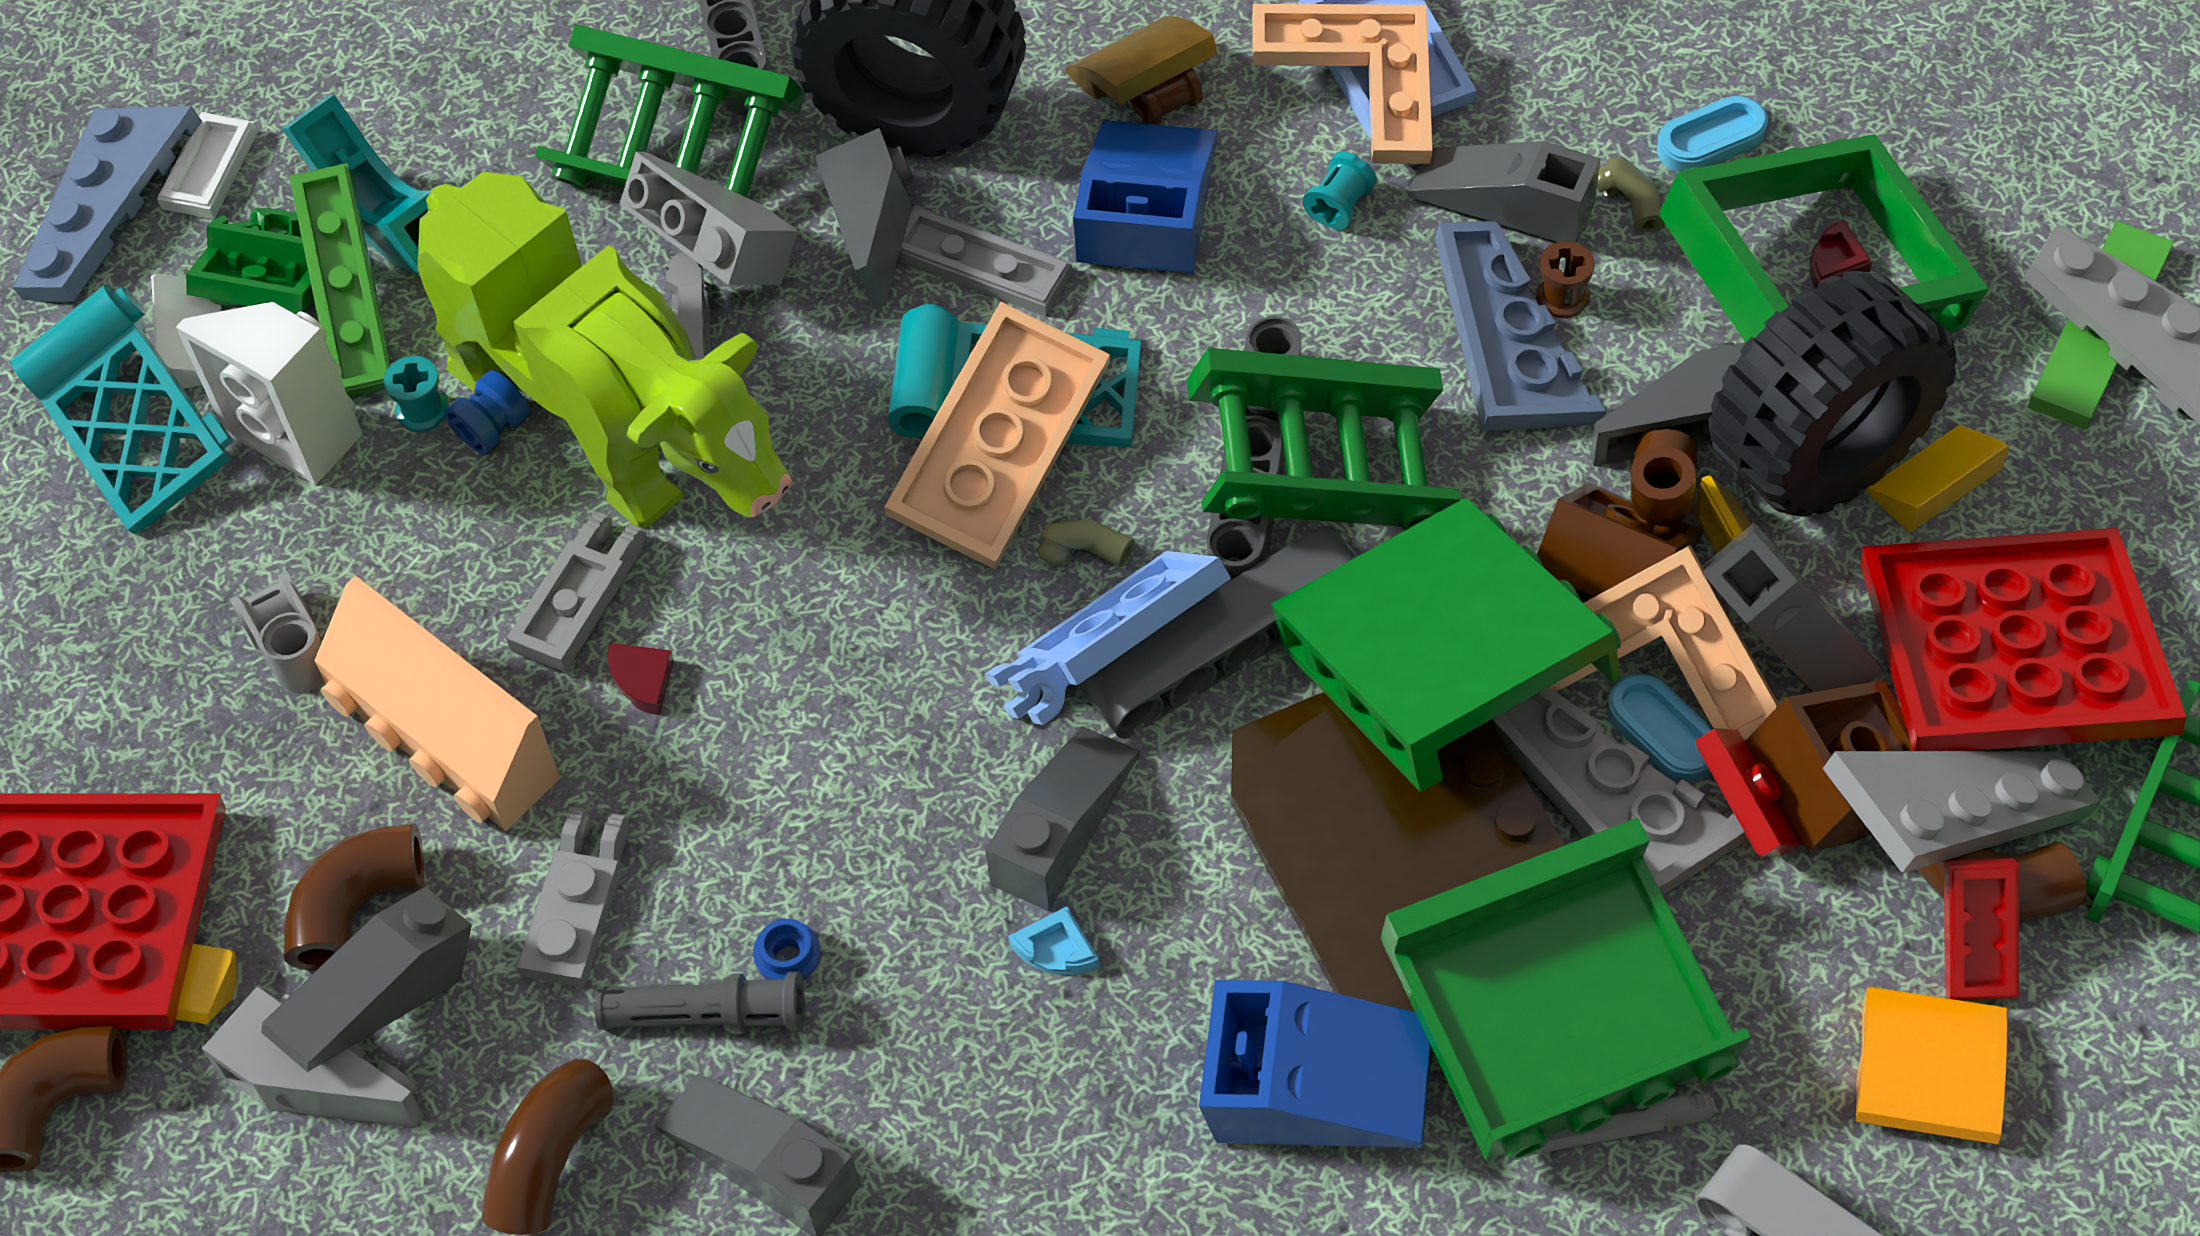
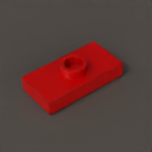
[1696,728,1803,857]
[1944,858,2019,1000]

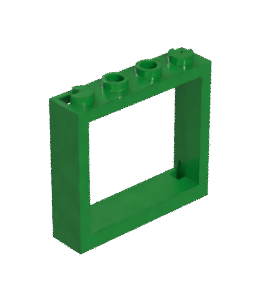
[1658,134,1989,343]

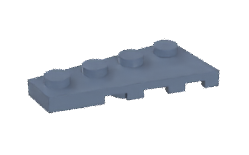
[12,106,202,302]
[1435,221,1606,431]

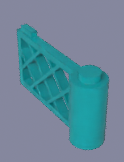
[10,284,234,534]
[887,304,1141,447]

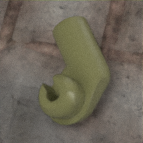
[1597,158,1665,232]
[1038,519,1135,567]

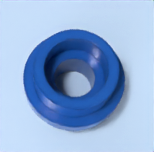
[753,919,821,980]

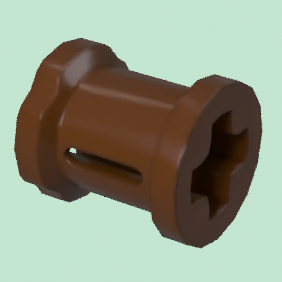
[1130,68,1203,125]
[1536,241,1594,318]

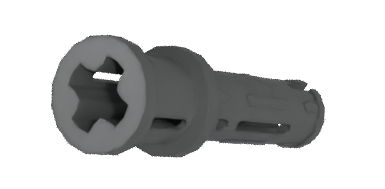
[594,971,806,1034]

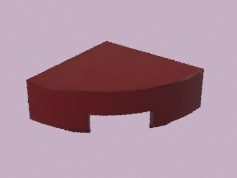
[1810,219,1873,289]
[608,643,674,715]

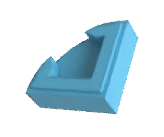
[1008,906,1100,975]

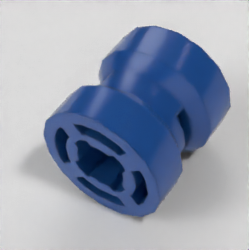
[444,370,531,455]

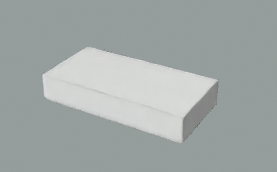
[157,112,258,219]

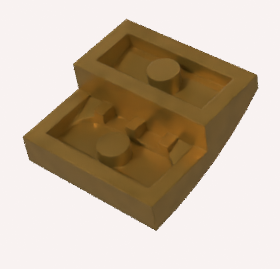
[1065,16,1218,105]

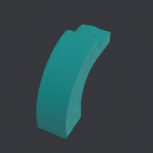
[281,94,431,273]

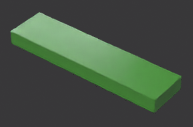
[289,163,392,397]
[2027,221,2174,430]

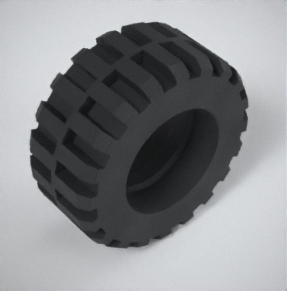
[790,0,1026,157]
[1709,271,1957,517]

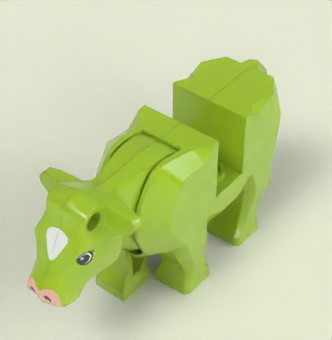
[418,171,793,529]

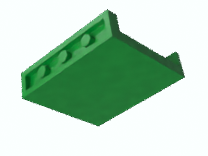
[1271,498,1621,792]
[1380,817,1751,1161]

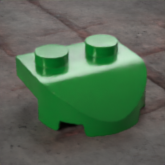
[186,208,314,315]

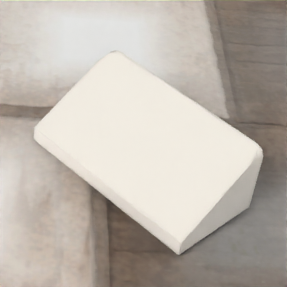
[151,274,223,389]

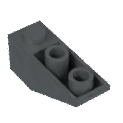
[1408,141,1601,243]
[1703,523,1884,692]

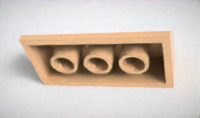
[314,575,560,831]

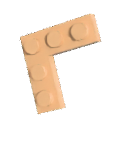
[1252,4,1433,164]
[1549,545,1779,741]

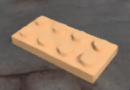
[884,301,1110,570]

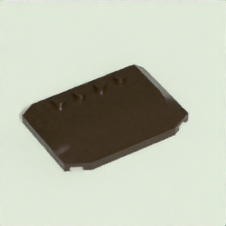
[1231,692,1565,1054]

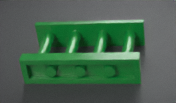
[535,24,805,201]
[1186,348,1461,530]
[2086,679,2200,933]

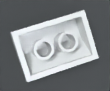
[176,302,363,485]

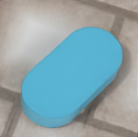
[1657,96,1768,172]
[1607,674,1713,783]

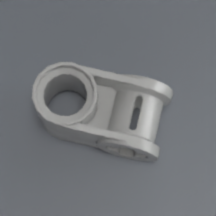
[229,571,324,693]

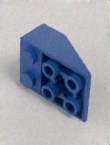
[1073,120,1218,273]
[1199,980,1432,1148]

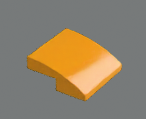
[1856,986,2007,1145]

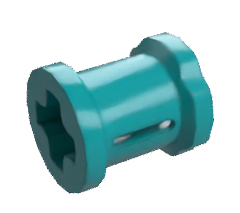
[1302,151,1377,231]
[383,356,449,433]

